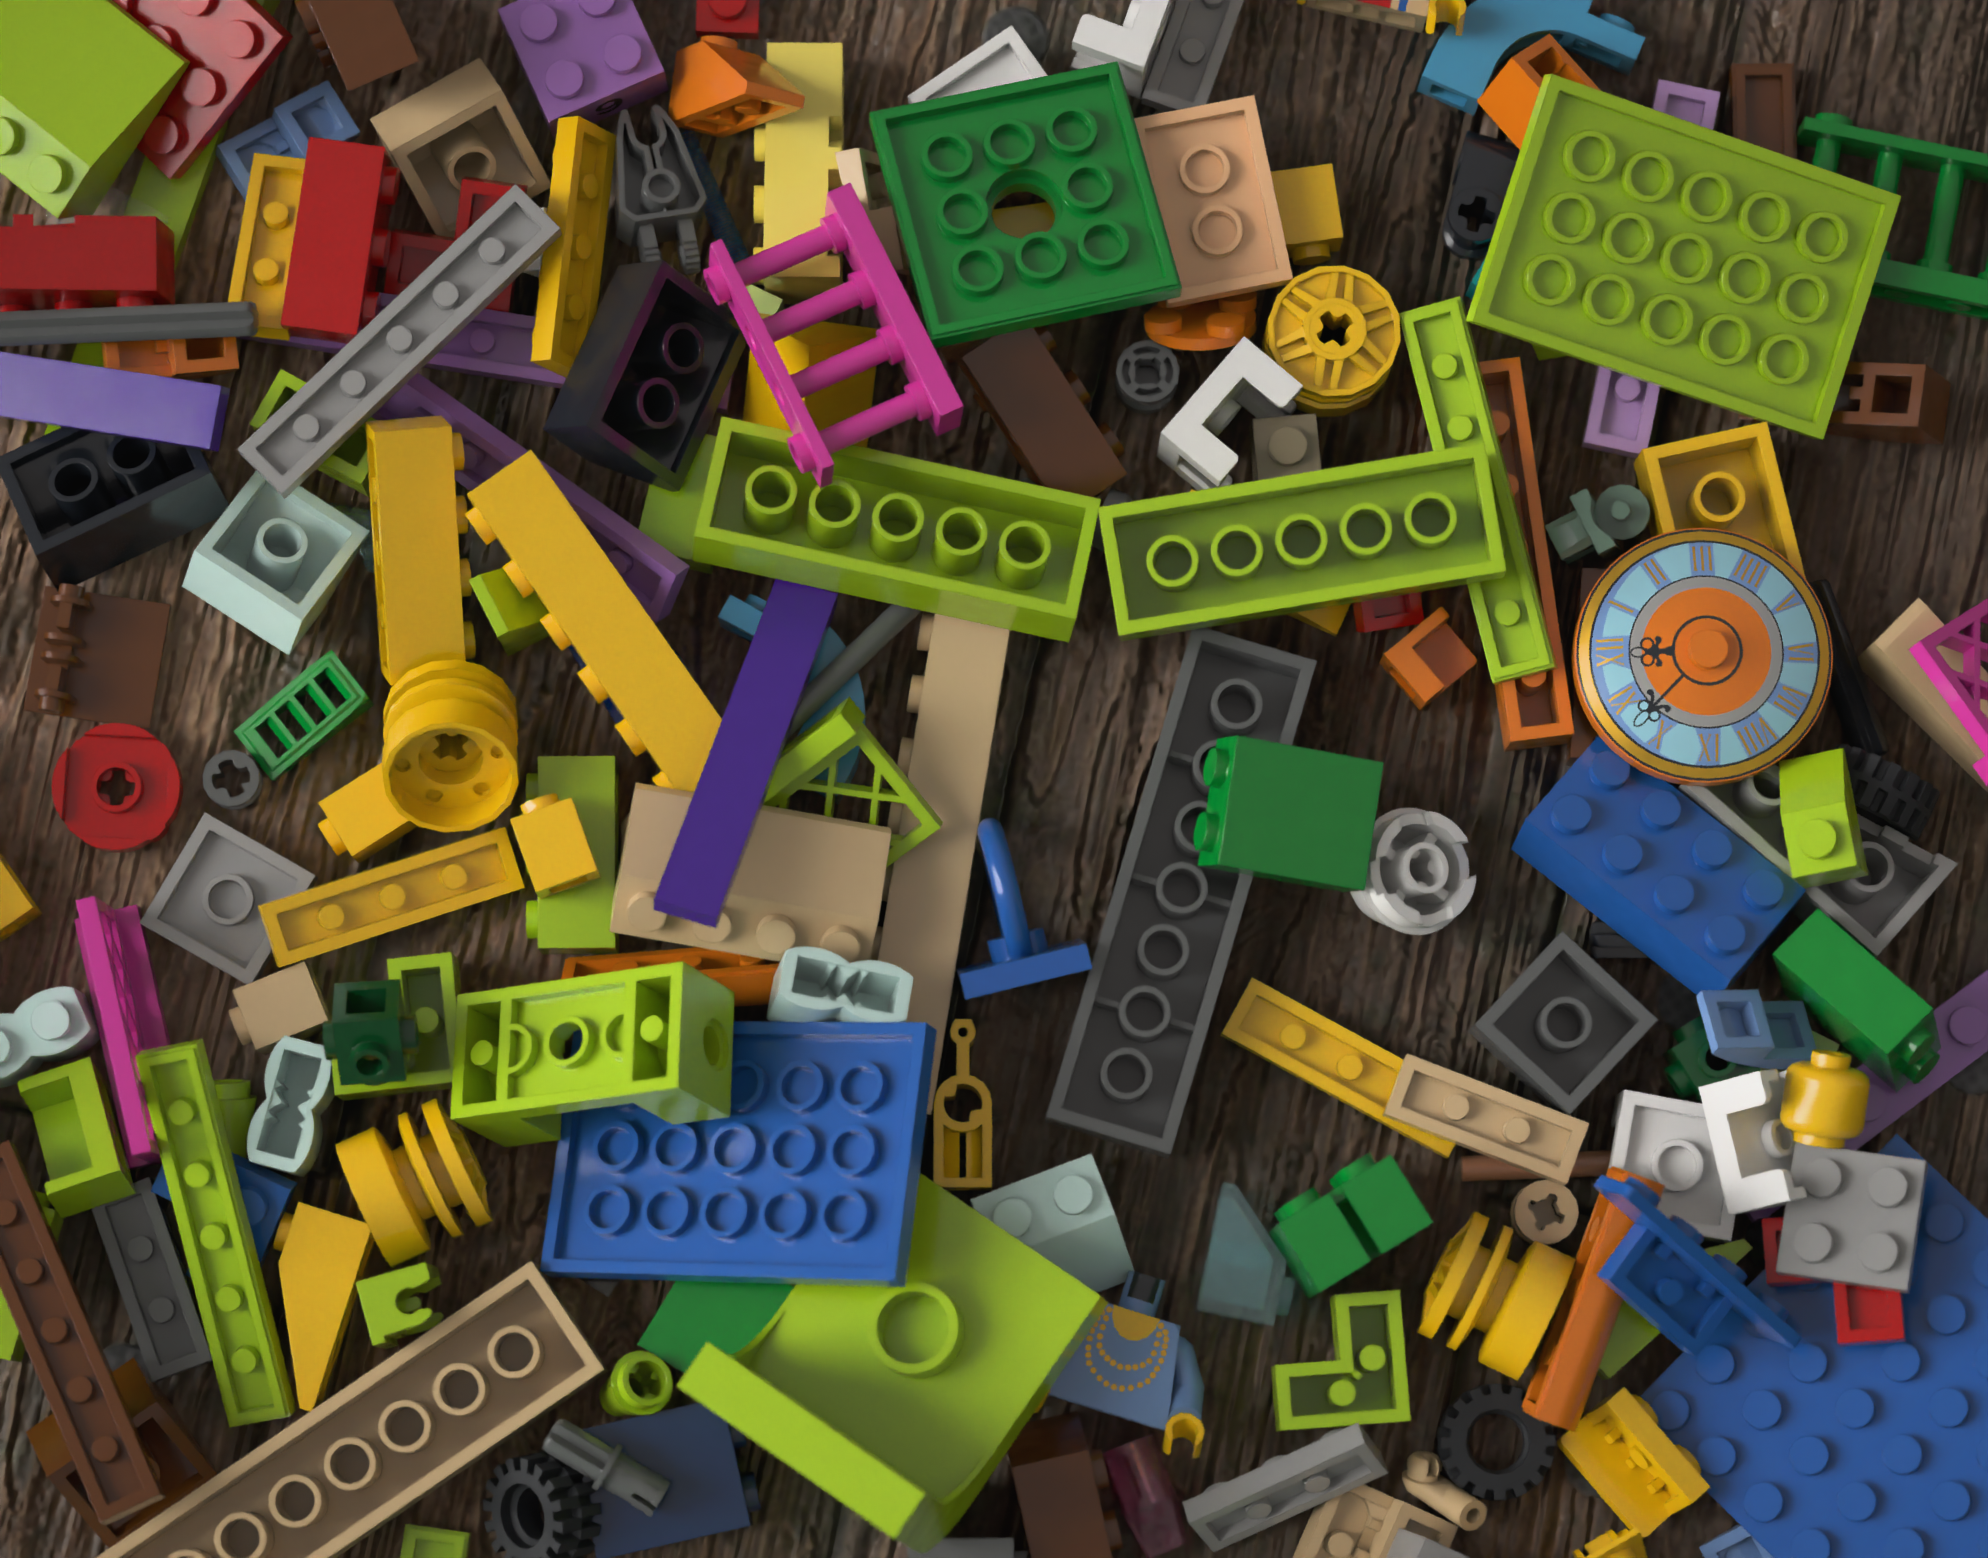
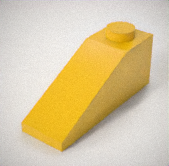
[273,1202,375,1411]

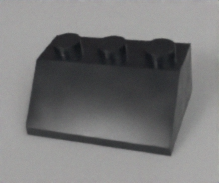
[543,260,747,492]
[0,427,229,591]

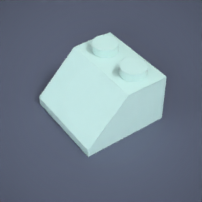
[182,471,369,655]
[970,1153,1134,1293]

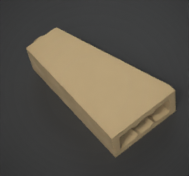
[1857,598,1988,792]

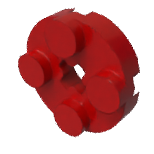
[52,723,183,853]

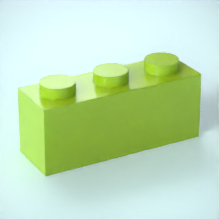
[526,756,619,955]

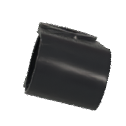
[1442,130,1520,260]

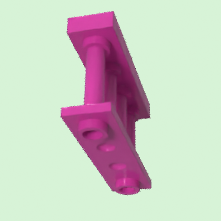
[703,183,964,489]

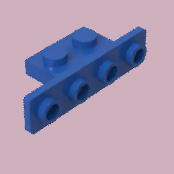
[1593,1175,1802,1356]

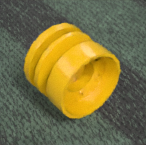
[1262,266,1401,417]
[382,659,519,833]
[335,1098,493,1267]
[1416,1211,1575,1381]

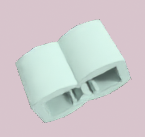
[766,947,914,1022]
[0,987,100,1088]
[247,1036,335,1177]

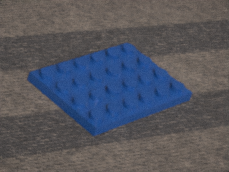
[540,1021,937,1287]

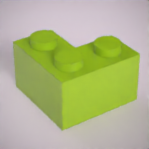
[331,952,462,1101]
[1271,1290,1411,1432]

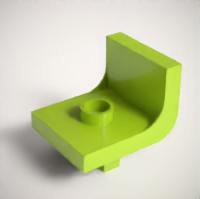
[677,1172,1108,1553]

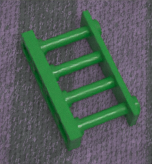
[1796,112,1988,321]

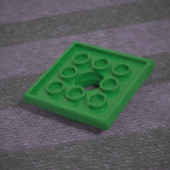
[869,61,1182,348]

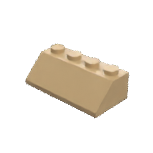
[610,782,891,963]

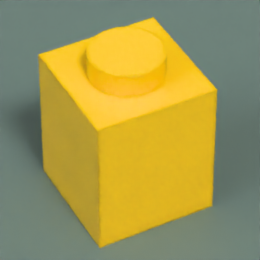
[317,763,418,863]
[510,793,601,899]

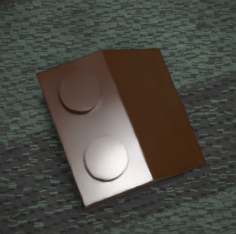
[26,1357,218,1548]

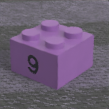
[497,0,668,140]

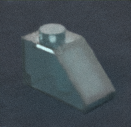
[1195,1182,1295,1328]

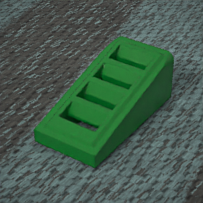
[233,649,374,783]

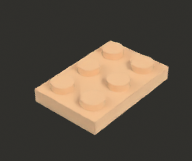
[1134,95,1293,309]

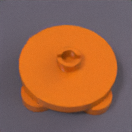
[1144,291,1257,351]

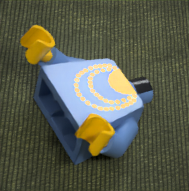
[1034,1270,1205,1458]

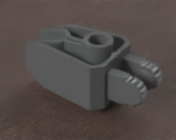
[613,105,707,275]

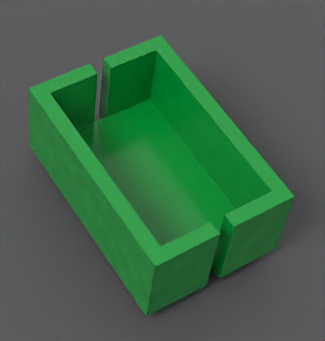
[1268,1152,1433,1299]

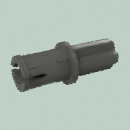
[543,1419,671,1517]

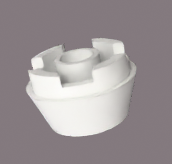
[1350,808,1476,935]

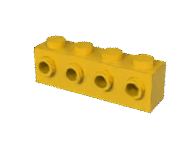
[365,415,476,685]

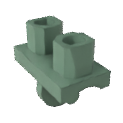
[1545,484,1651,566]

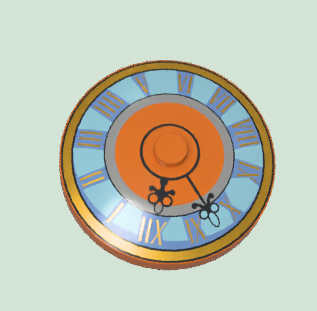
[1572,528,1833,787]

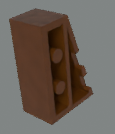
[294,0,419,92]
[939,325,1127,497]
[1007,1411,1123,1558]

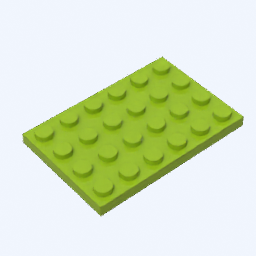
[1466,74,1901,440]

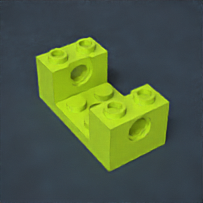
[450,961,735,1147]

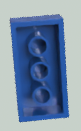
[1511,735,1806,995]

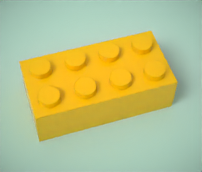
[1634,421,1806,579]

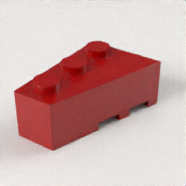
[280,136,400,344]
[0,214,175,312]

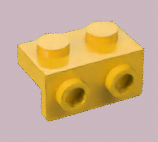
[1557,1387,1710,1539]

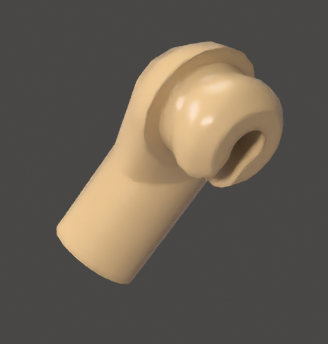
[1402,1451,1487,1531]

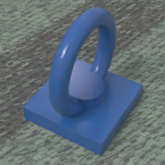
[956,818,1092,999]

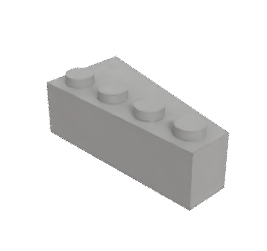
[1676,765,1958,958]

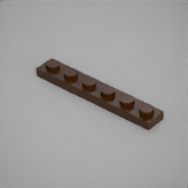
[0,1140,166,1525]

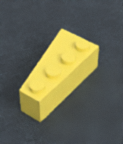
[753,43,844,304]

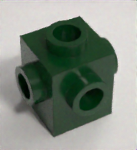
[323,979,419,1086]
[1662,1015,1761,1104]

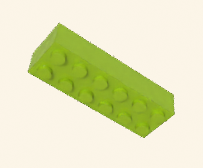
[692,416,1101,643]
[1098,442,1506,641]

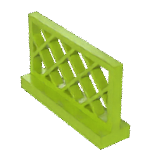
[763,697,943,868]

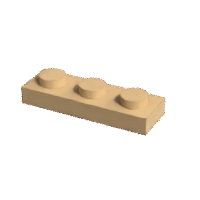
[1383,1053,1589,1186]

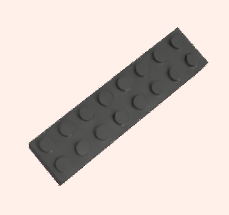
[1045,628,1317,1159]

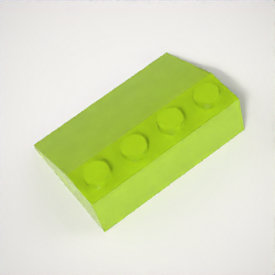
[0,0,190,219]

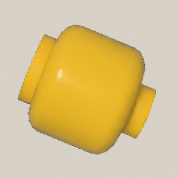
[1780,1049,1870,1149]

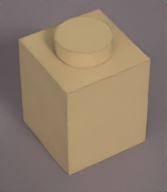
[229,961,332,1055]

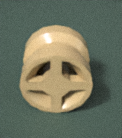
[1509,1180,1579,1246]

